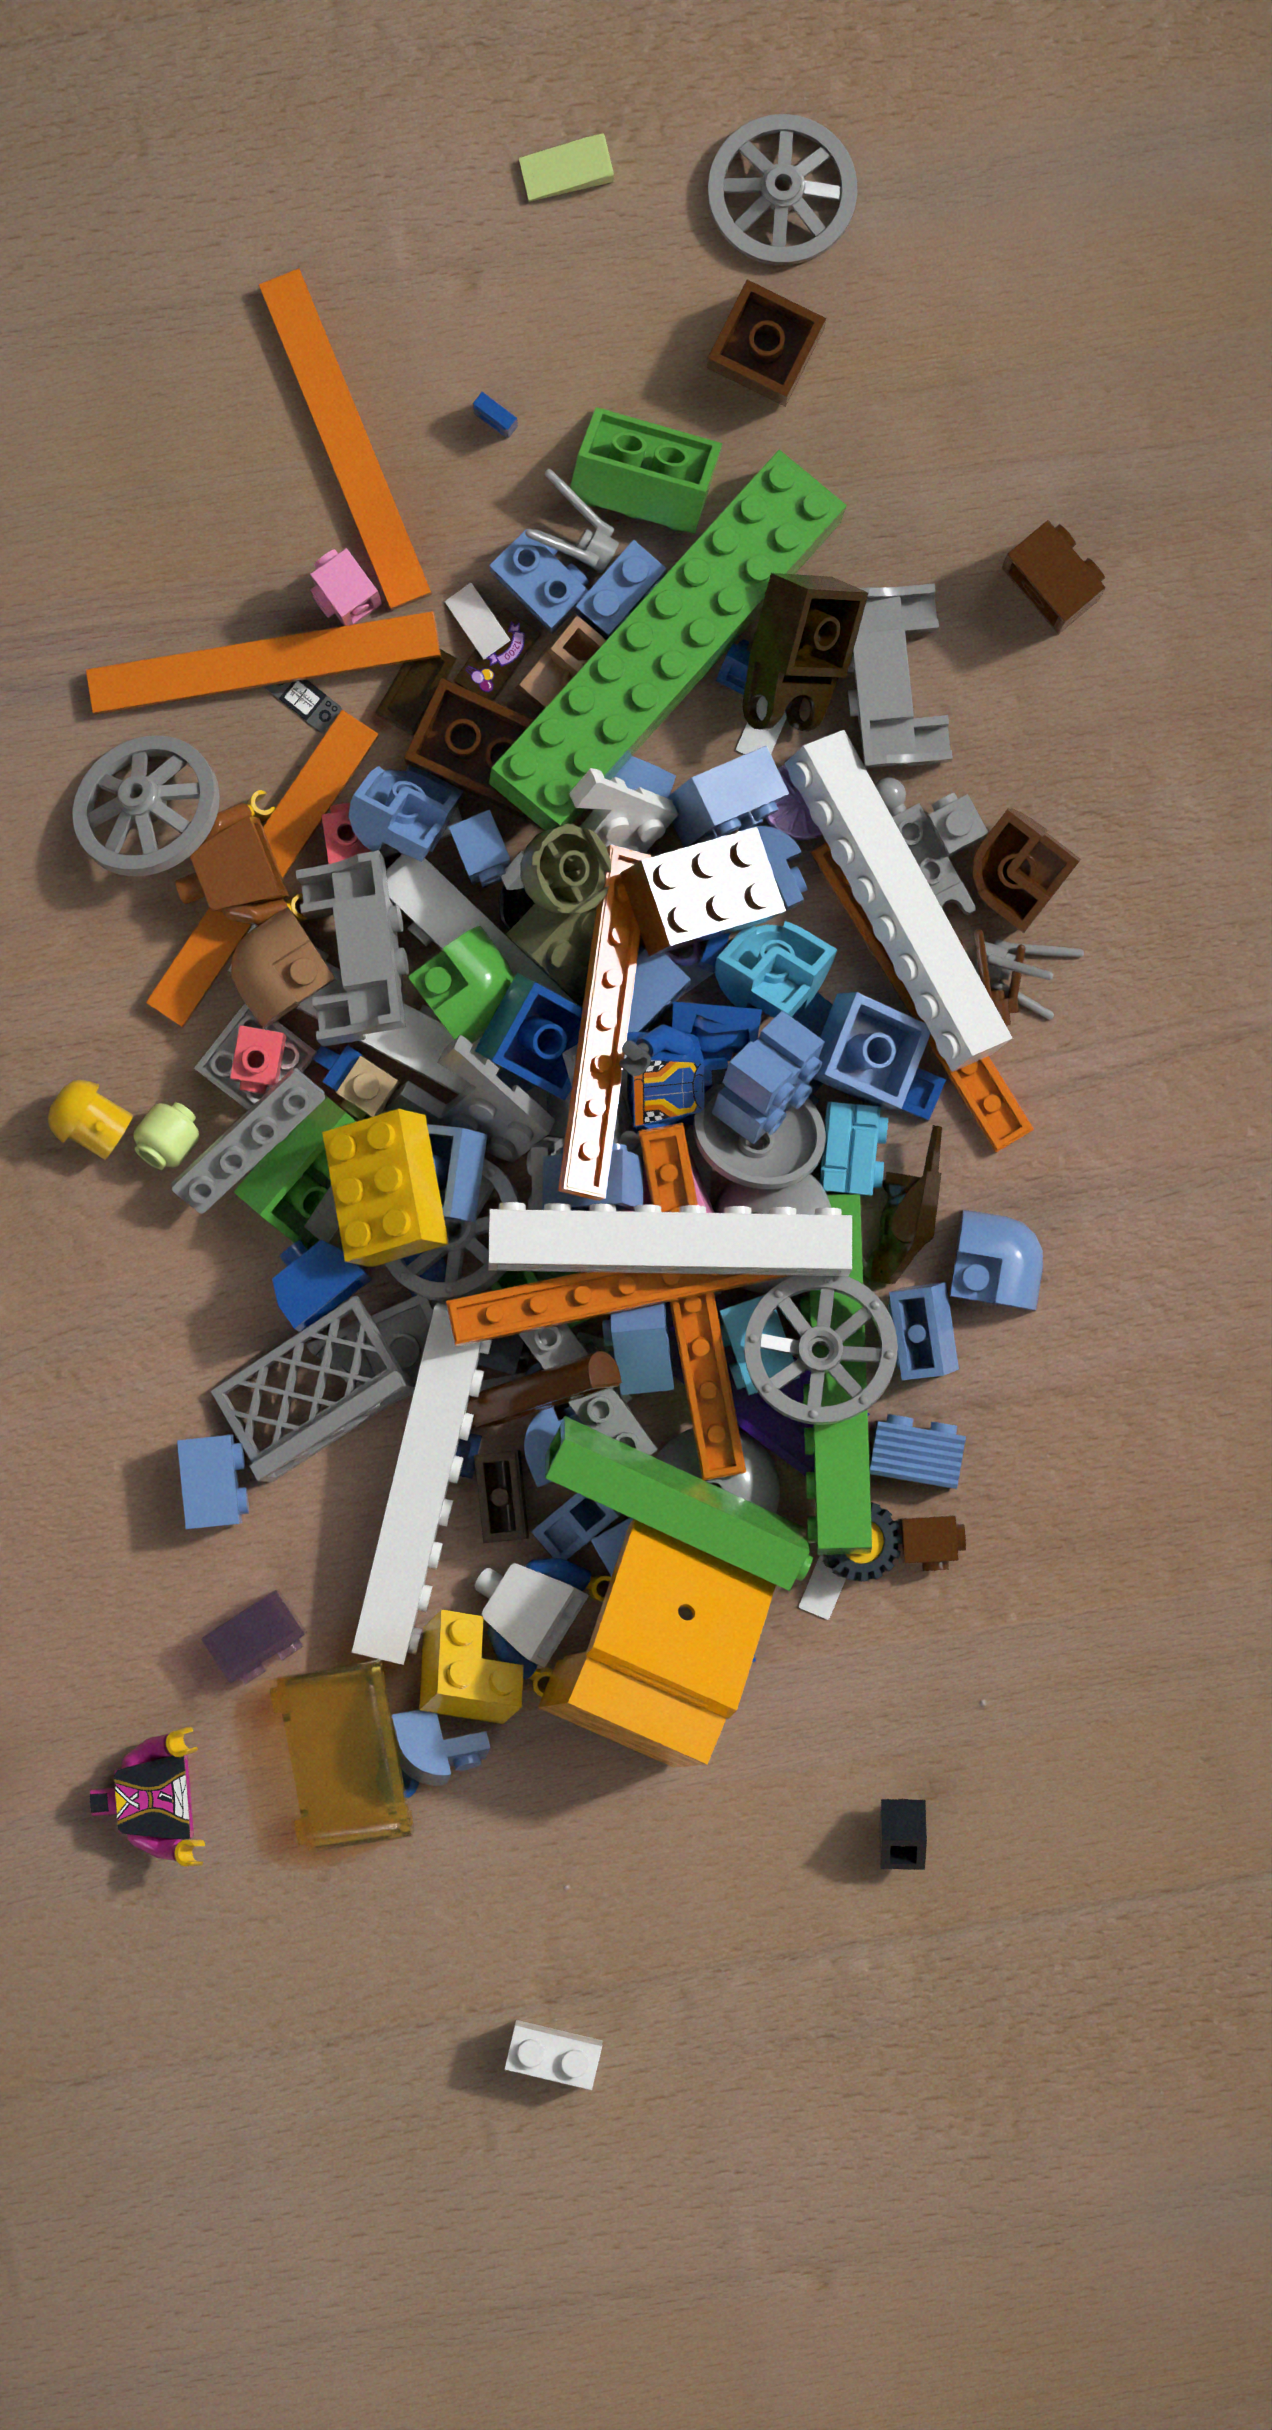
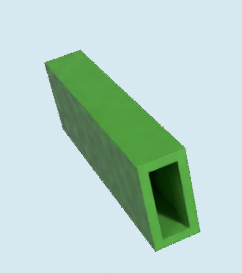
[545,1416,813,1591]

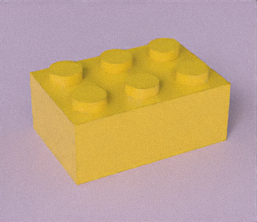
[322,1109,449,1267]

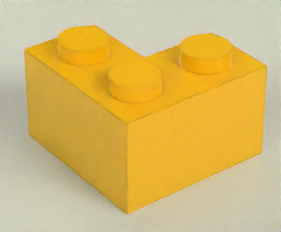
[419,1609,523,1724]

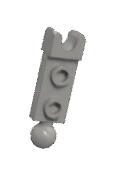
[875,777,976,916]

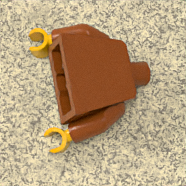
[175,790,306,925]

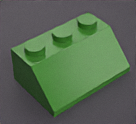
[570,407,722,534]
[234,1096,357,1250]

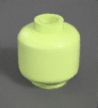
[133,1102,199,1170]

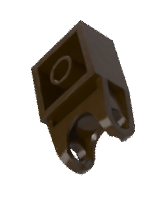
[742,573,868,731]

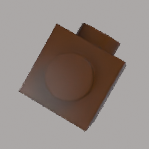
[900,1515,966,1571]

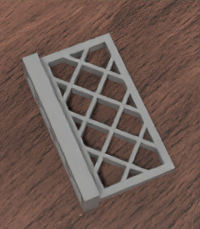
[211,1296,415,1482]

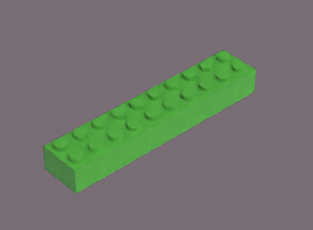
[489,449,847,830]

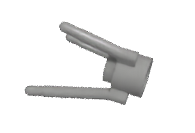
[525,469,619,573]
[975,939,1084,1020]

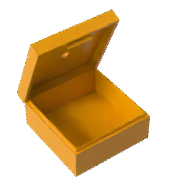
[538,1519,776,1768]

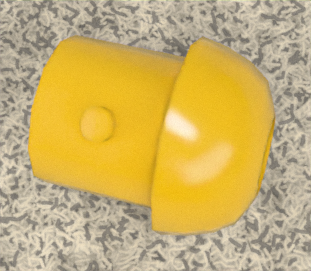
[48,1080,133,1160]

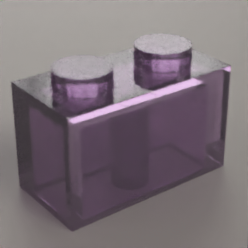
[201,1589,307,1685]

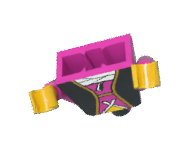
[90,1727,205,1867]

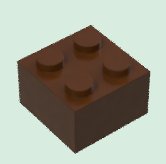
[707,279,826,407]
[1002,520,1106,635]

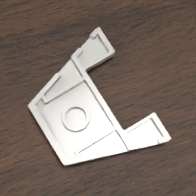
[501,768,678,890]

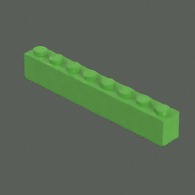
[800,1194,872,1555]

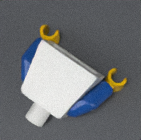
[475,1558,611,1697]

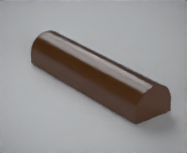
[466,1351,622,1429]

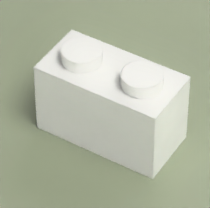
[505,2020,603,2090]

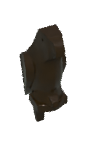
[862,1125,942,1284]

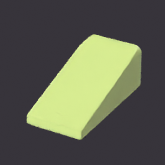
[519,133,614,202]

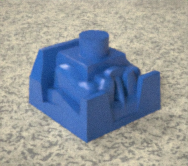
[672,1002,762,1061]
[272,1240,372,1332]

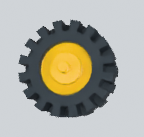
[822,1502,902,1582]

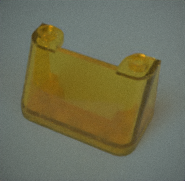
[270,1658,415,1853]

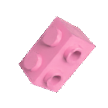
[310,548,382,626]

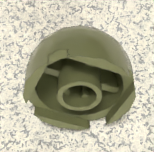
[520,824,611,914]

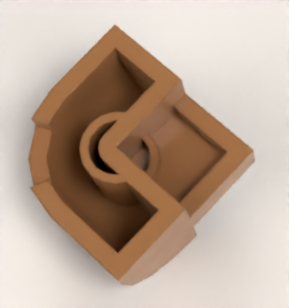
[515,616,606,711]
[231,907,336,1029]

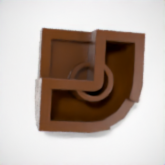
[973,808,1081,933]

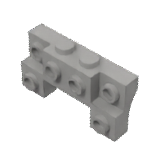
[847,583,953,768]
[296,850,409,1047]

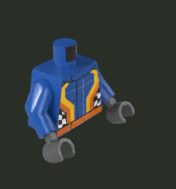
[619,1025,728,1163]

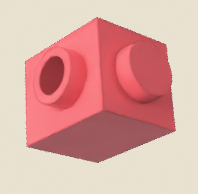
[321,803,372,864]
[230,1025,287,1094]

